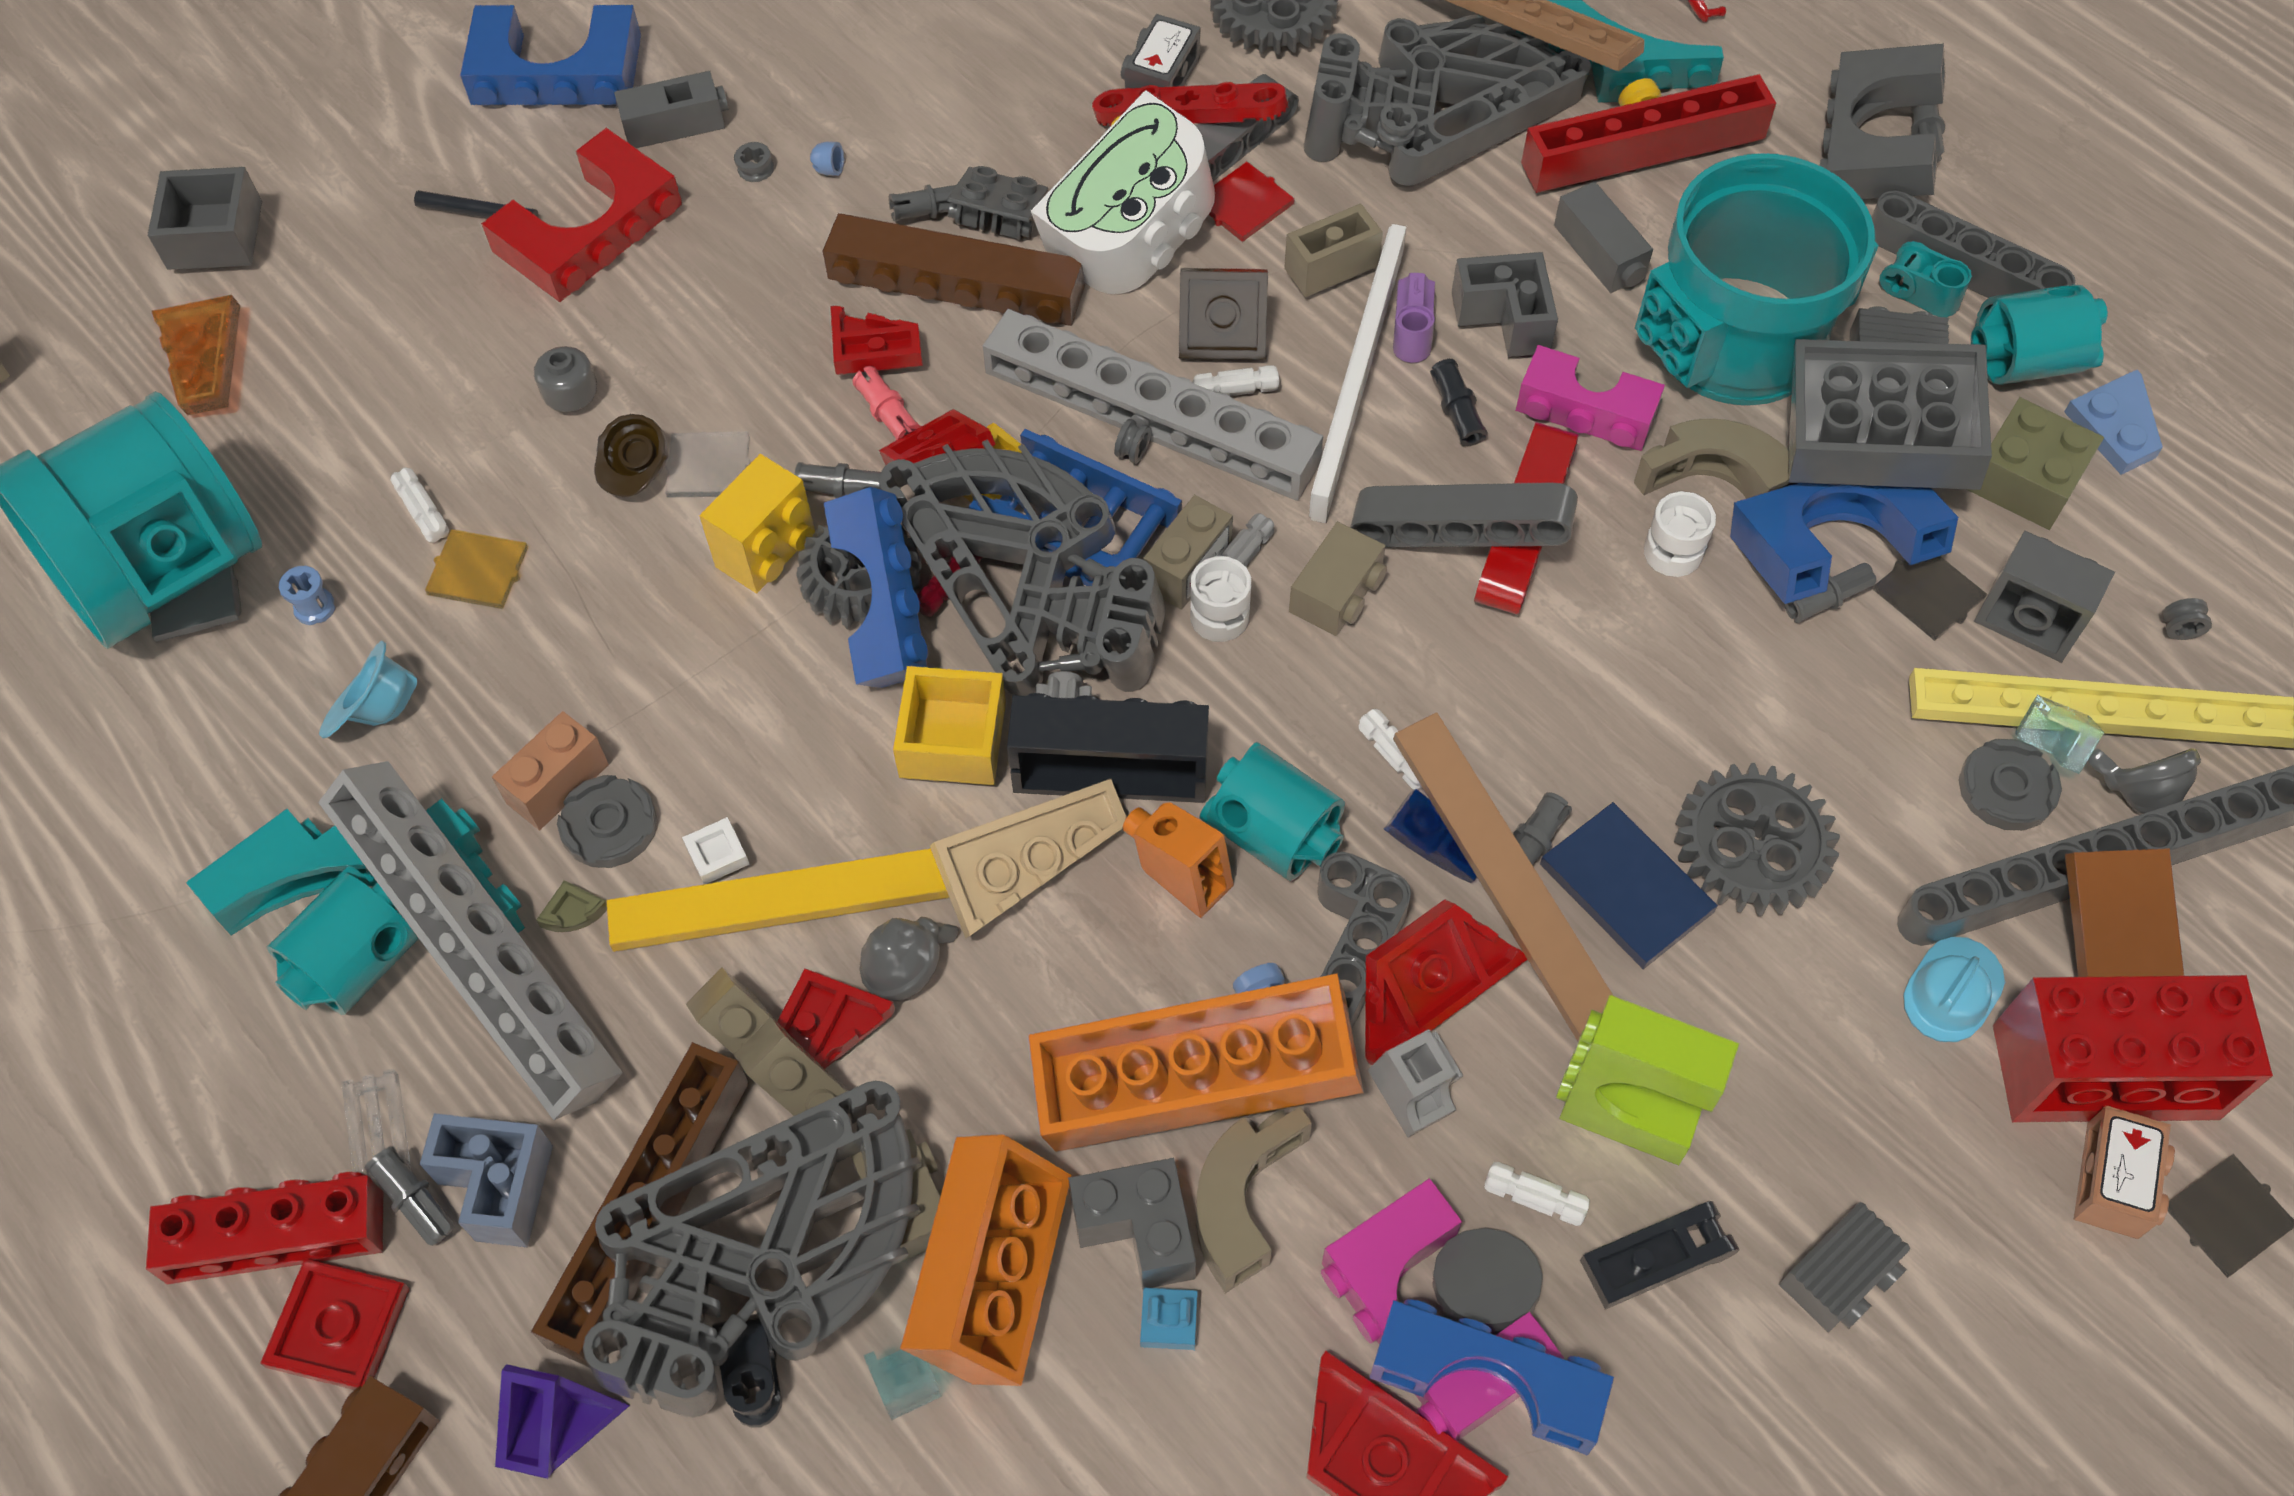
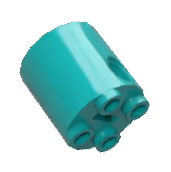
[1971,284,2108,385]
[1200,742,1345,881]
[266,865,419,1015]

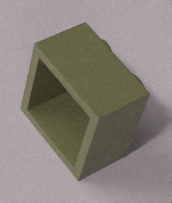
[1966,397,2104,530]

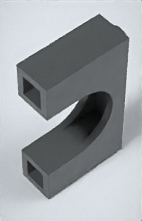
[1820,43,1946,199]

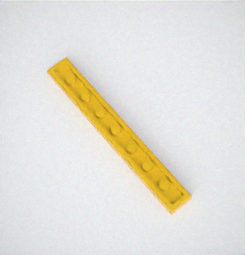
[606,848,950,952]

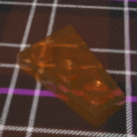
[152,295,240,415]

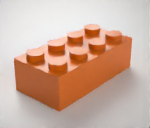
[900,1134,1072,1386]

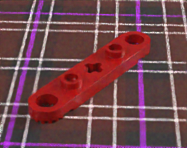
[1092,82,1289,126]

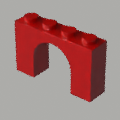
[481,128,682,302]

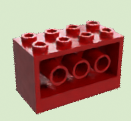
[1993,975,2273,1122]

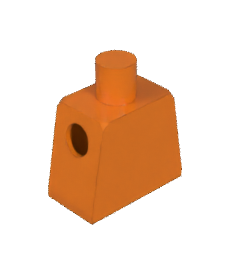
[1123,802,1234,918]

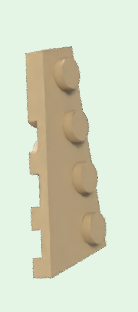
[930,779,1127,939]

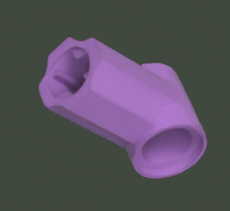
[1393,273,1435,363]

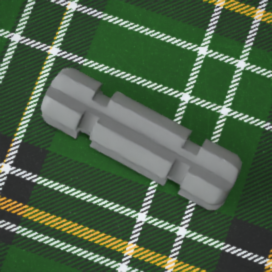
[1221,513,1274,567]

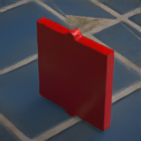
[1208,161,1295,242]

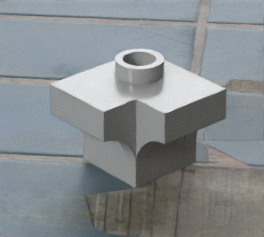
[1368,1029,1463,1138]

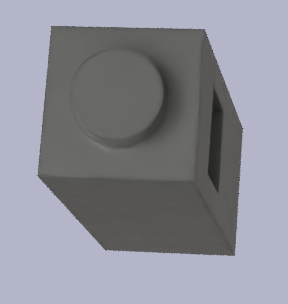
[614,70,729,149]
[1554,181,1653,293]

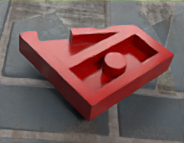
[830,306,923,375]
[879,409,996,465]
[777,968,895,1069]

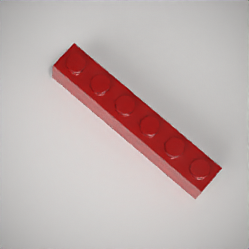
[1521,74,1777,193]

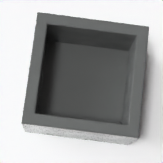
[147,167,262,270]

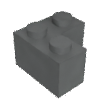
[1451,252,1558,356]
[1068,1157,1196,1290]

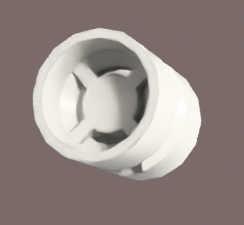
[1644,491,1716,577]
[1190,556,1251,642]

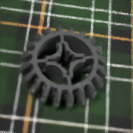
[796,525,922,630]

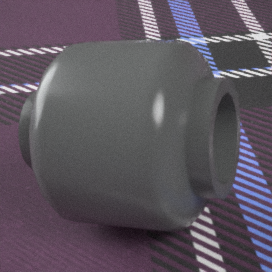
[534,346,597,412]

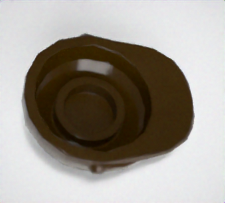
[594,414,669,497]

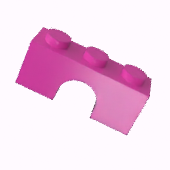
[1515,345,1665,451]

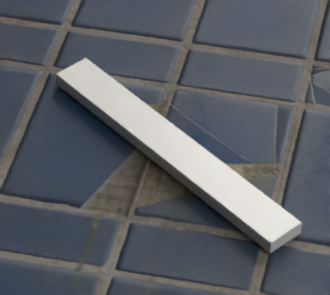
[1309,224,1406,523]

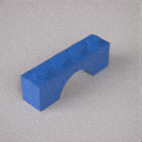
[824,487,928,688]
[1369,1299,1614,1455]

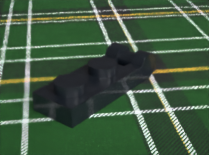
[1580,1201,1740,1310]

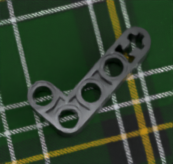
[1317,852,1411,1029]

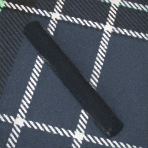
[414,190,539,218]

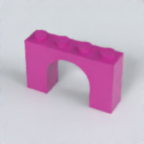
[1321,1178,1564,1441]

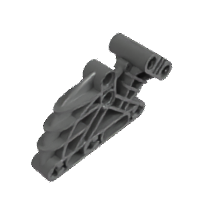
[1304,15,1591,186]
[879,440,1166,696]
[583,1081,922,1417]

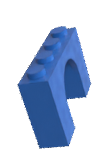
[460,5,641,105]
[1730,483,1958,604]

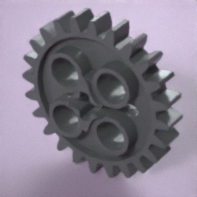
[1210,0,1338,54]
[1674,763,1840,916]

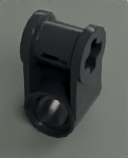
[712,1314,782,1428]

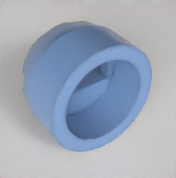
[810,142,844,176]

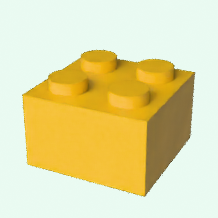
[699,453,815,594]
[893,666,1006,785]

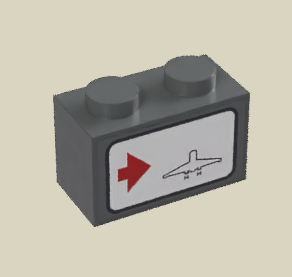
[1121,14,1200,88]

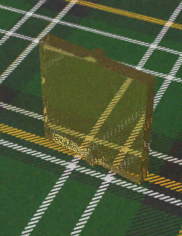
[425,529,528,609]

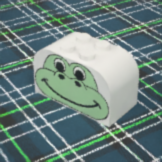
[1031,90,1215,294]

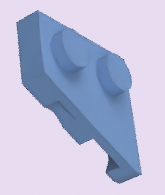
[2064,370,2163,475]

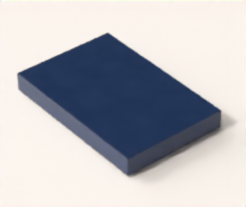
[1540,802,1718,970]

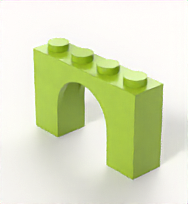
[1556,995,1739,1165]

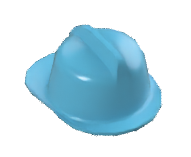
[319,640,417,739]
[1904,937,2005,1042]

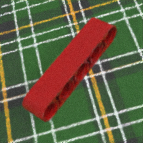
[1474,422,1579,615]

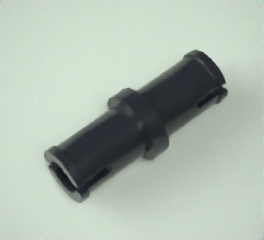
[1430,358,1488,446]

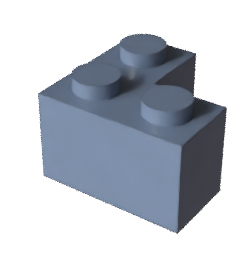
[420,1113,553,1248]

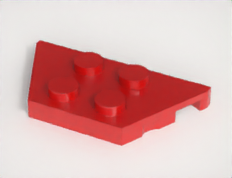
[1365,899,1528,1065]
[1306,1350,1508,1496]

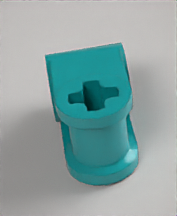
[1879,241,1972,317]

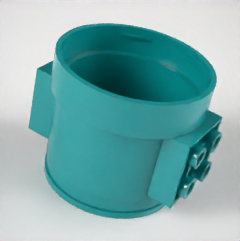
[1634,153,1879,406]
[0,391,262,649]

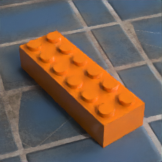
[1029,974,1363,1152]

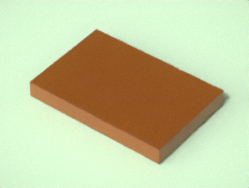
[2065,848,2184,977]

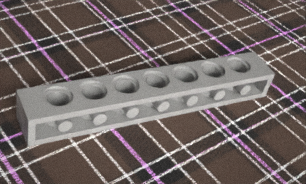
[983,309,1323,501]
[318,761,623,1120]

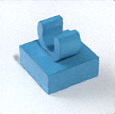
[1140,1288,1197,1350]

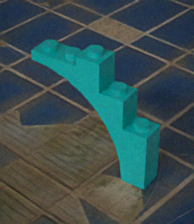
[1516,0,1724,103]
[186,798,525,936]

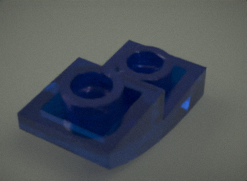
[1384,789,1477,883]

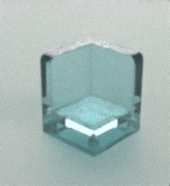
[2015,694,2104,774]
[864,1350,942,1421]

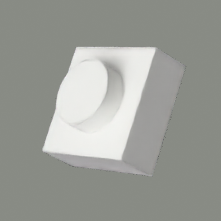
[682,817,750,884]

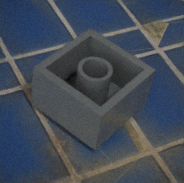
[1974,530,2115,663]

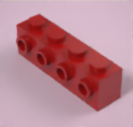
[146,1172,384,1284]

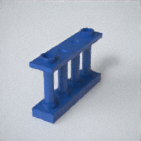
[969,429,1182,586]

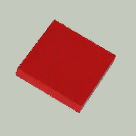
[260,1258,410,1390]

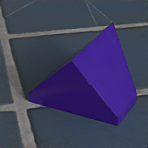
[495,1364,629,1479]

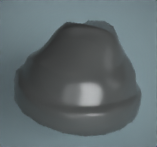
[2087,748,2201,814]
[859,916,959,1001]

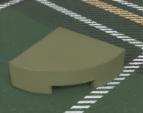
[536,880,607,932]

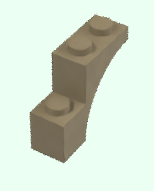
[686,967,848,1116]

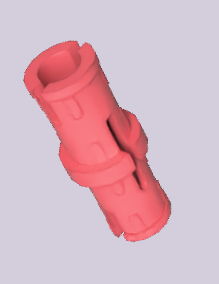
[852,366,921,440]

